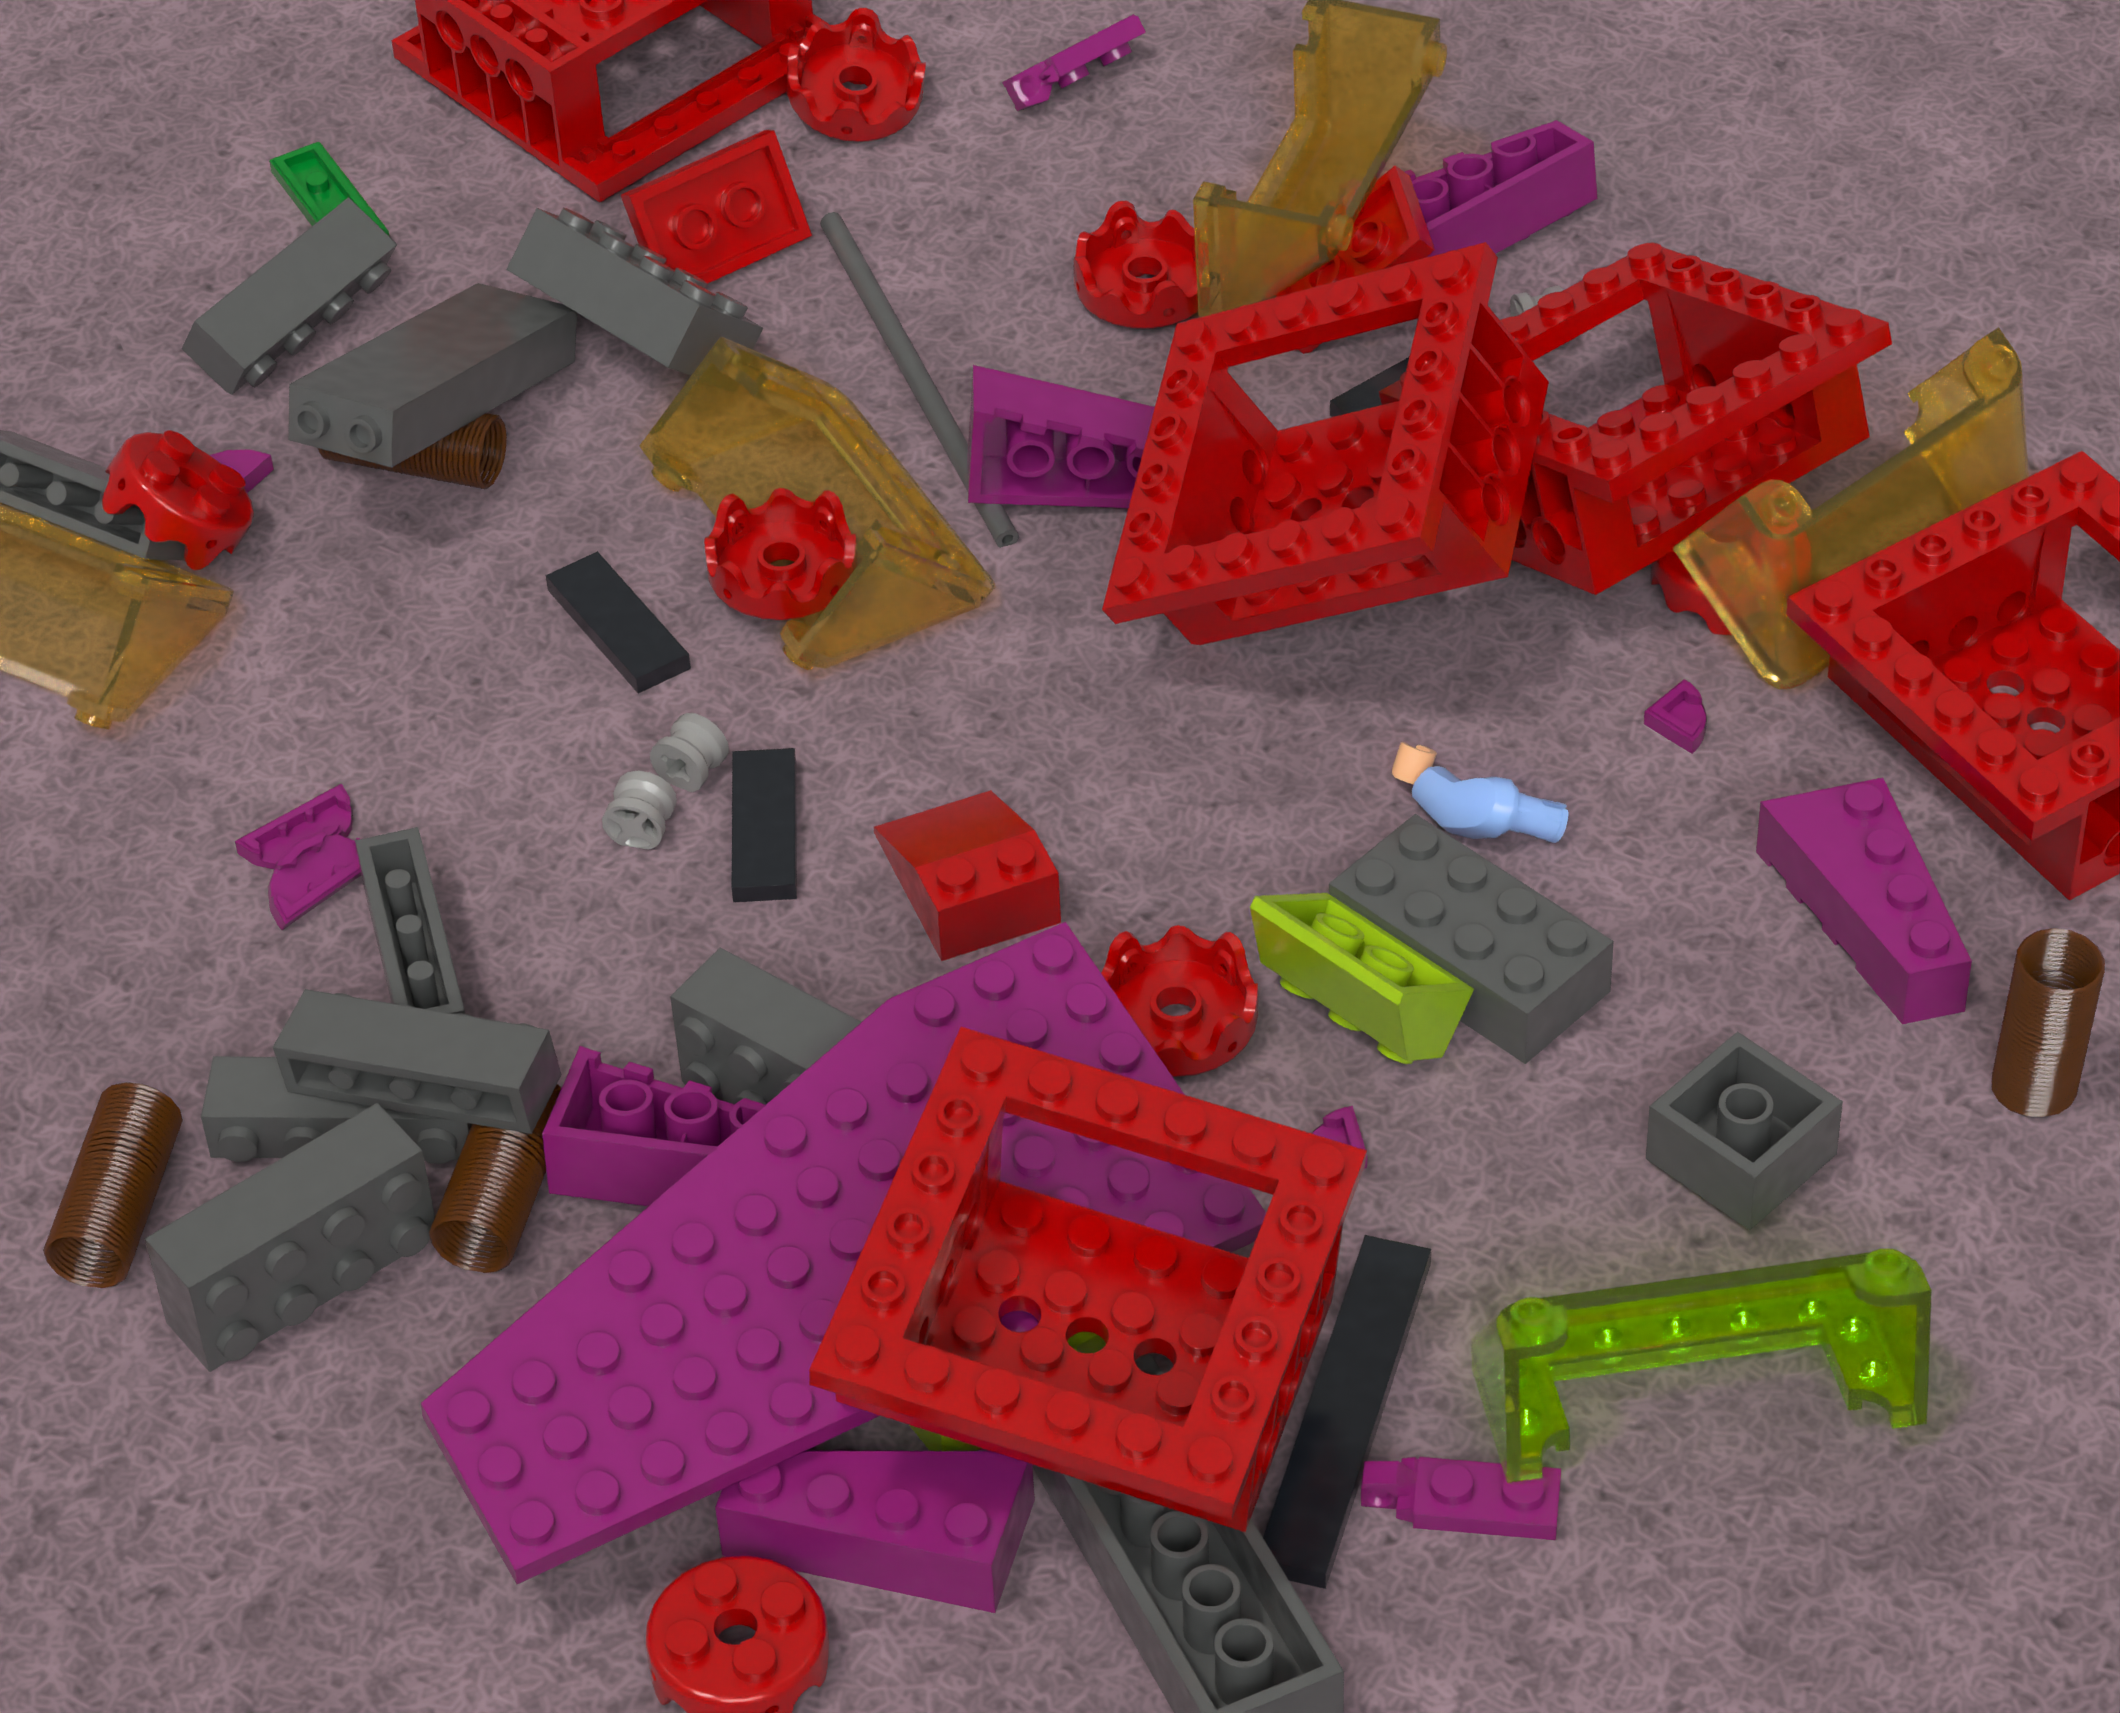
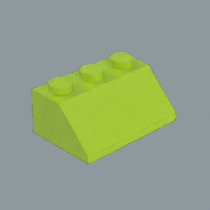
[1250,893,1474,1064]

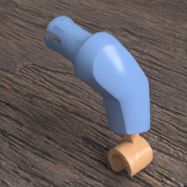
[1392,742,1568,843]

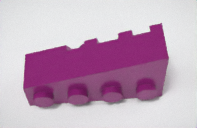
[1346,120,1598,258]
[967,365,1155,508]
[1756,777,1972,1024]
[542,1046,766,1206]
[715,1451,1035,1613]

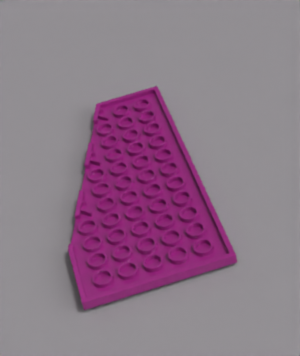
[421,922,1266,1584]

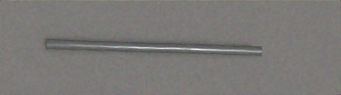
[820,212,1019,548]

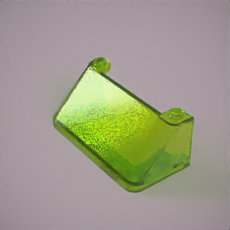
[1471,1249,1932,1483]

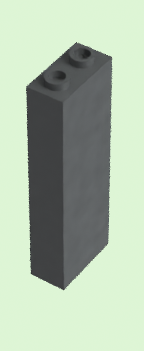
[288,283,577,468]

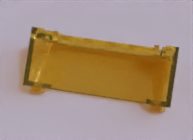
[1193,0,1447,318]
[1673,327,2029,689]
[639,336,996,670]
[0,503,234,729]

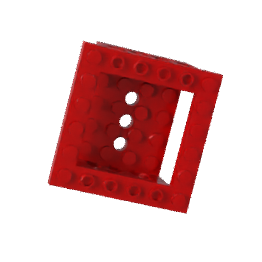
[391,0,830,203]
[1102,242,1549,645]
[1379,243,1892,595]
[1786,451,2120,901]
[809,1026,1367,1533]

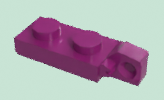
[1002,14,1146,111]
[1361,1457,1561,1540]

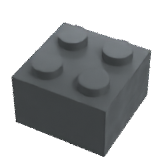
[1646,1031,1843,1230]

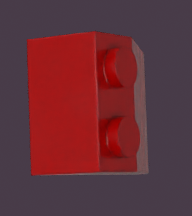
[874,790,1061,961]

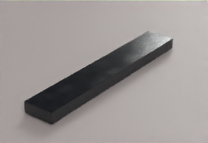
[1263,1235,1431,1589]

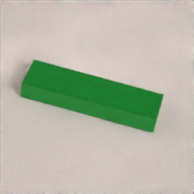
[269,141,390,237]

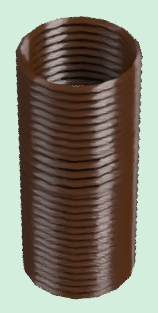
[318,413,507,489]
[1992,928,2105,1117]
[43,1082,183,1288]
[429,1084,561,1273]

